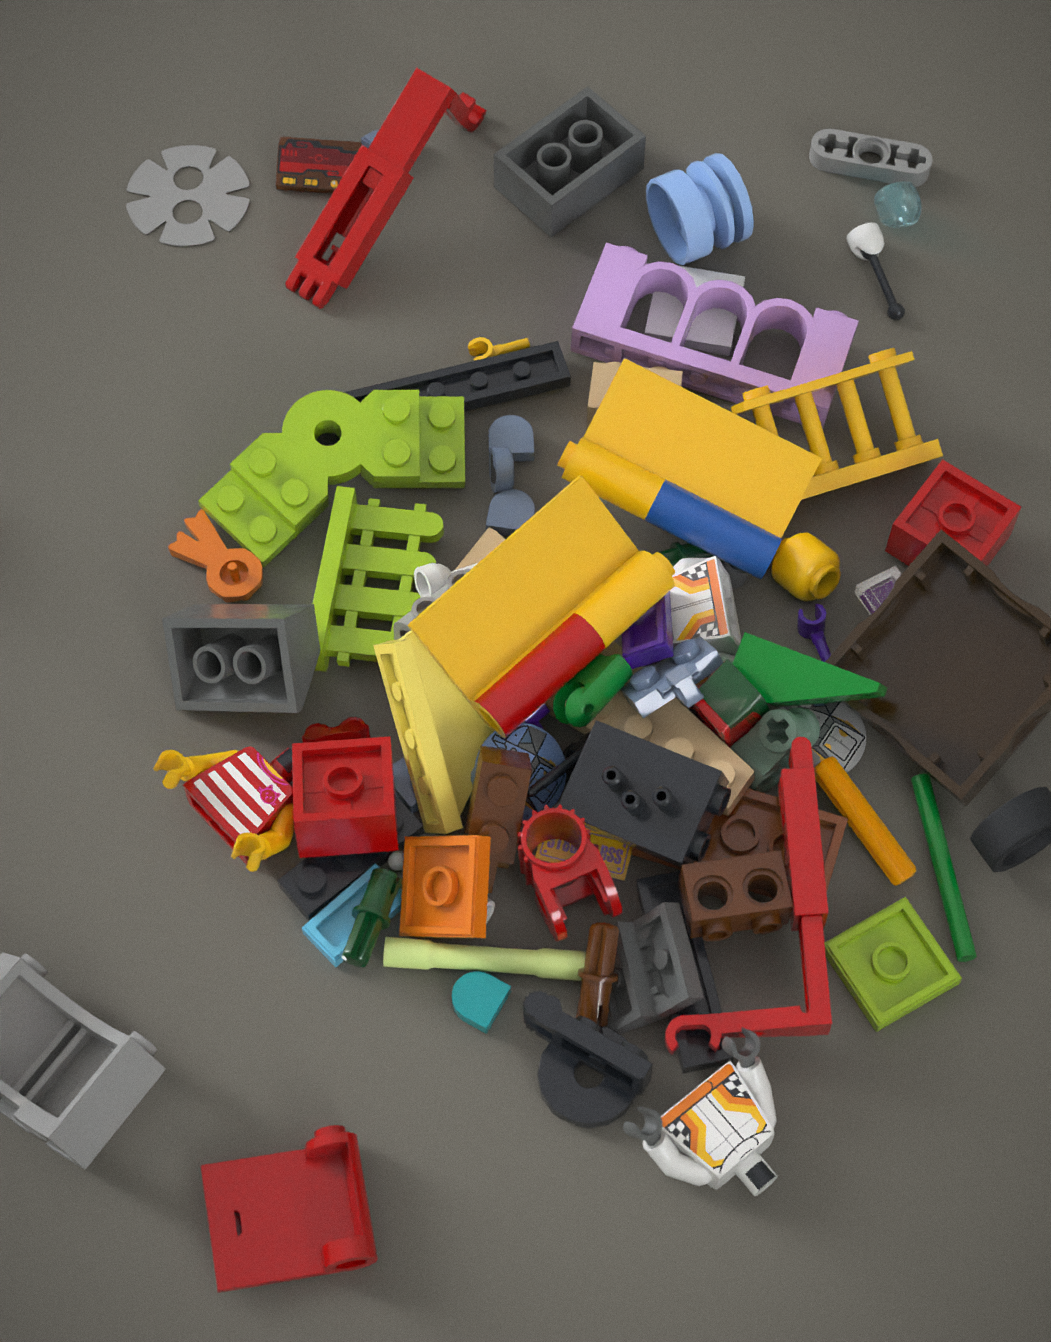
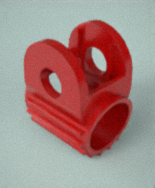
[517,804,622,942]

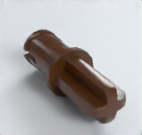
[575,922,619,1026]

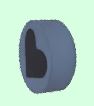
[489,447,514,493]

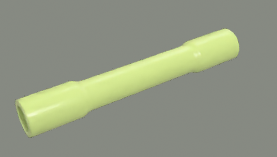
[383,937,586,981]

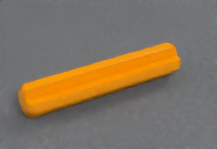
[814,756,916,886]

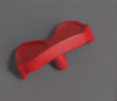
[302,716,370,743]

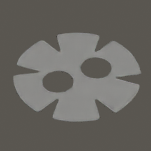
[126,145,250,246]

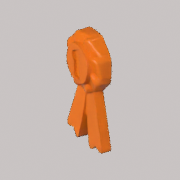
[168,509,263,603]

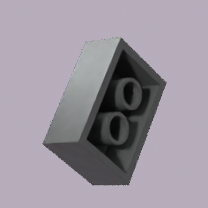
[493,86,646,237]

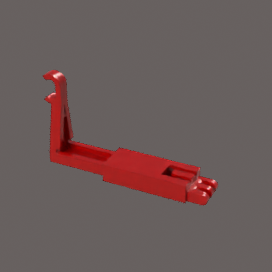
[285,67,487,309]
[665,737,832,1055]

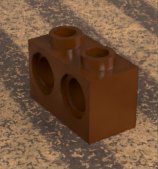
[678,850,793,942]

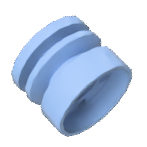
[646,153,754,266]

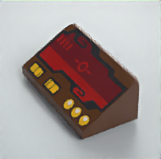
[276,136,363,193]

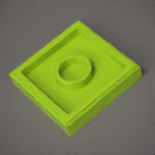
[824,897,962,1032]

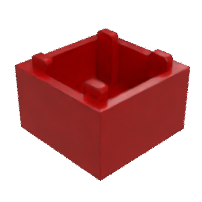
[885,459,1022,566]
[292,736,398,858]

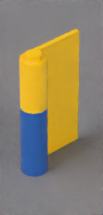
[557,358,822,580]

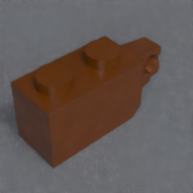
[464,745,532,894]

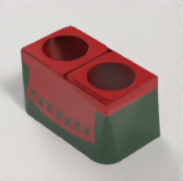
[692,659,770,748]

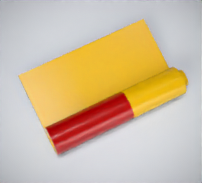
[407,476,675,738]

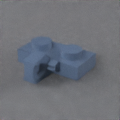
[620,636,723,718]

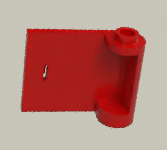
[201,1125,378,1293]

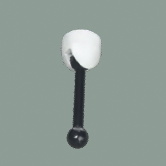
[846,223,905,320]

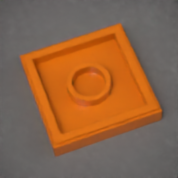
[399,835,491,939]

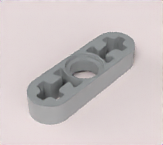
[809,128,933,187]

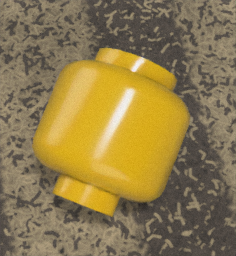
[771,532,841,602]

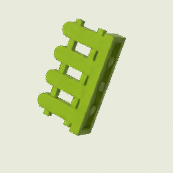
[312,486,444,672]

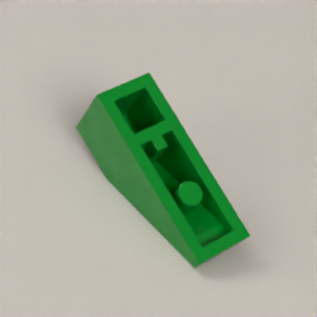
[732,632,888,708]

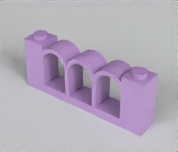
[570,243,859,428]

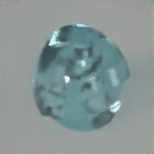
[873,181,922,228]

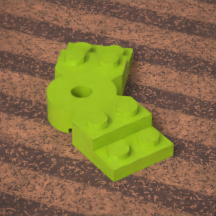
[198,390,465,568]

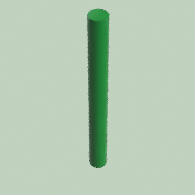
[911,774,977,962]

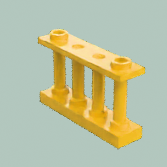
[731,347,943,500]

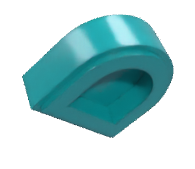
[452,971,511,1034]

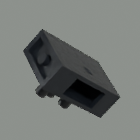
[557,720,731,868]

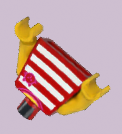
[153,746,295,872]

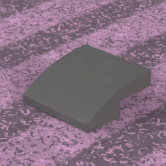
[587,902,704,1034]

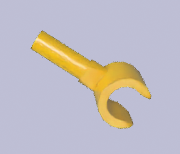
[468,337,530,361]

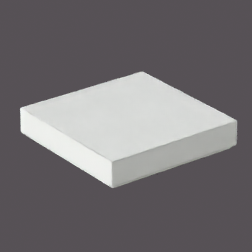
[644,265,745,356]

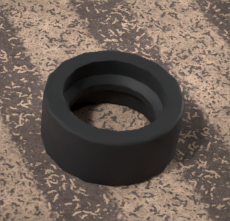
[970,787,1051,872]

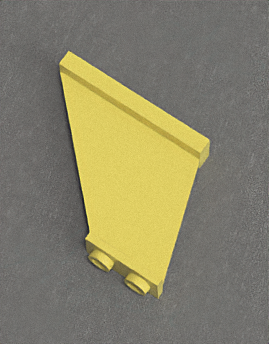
[374,630,494,834]

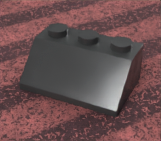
[162,604,320,713]

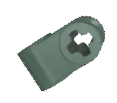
[730,707,820,793]

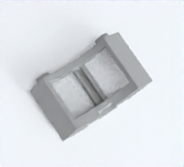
[0,952,166,1169]

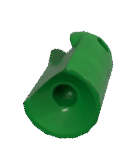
[553,653,633,728]

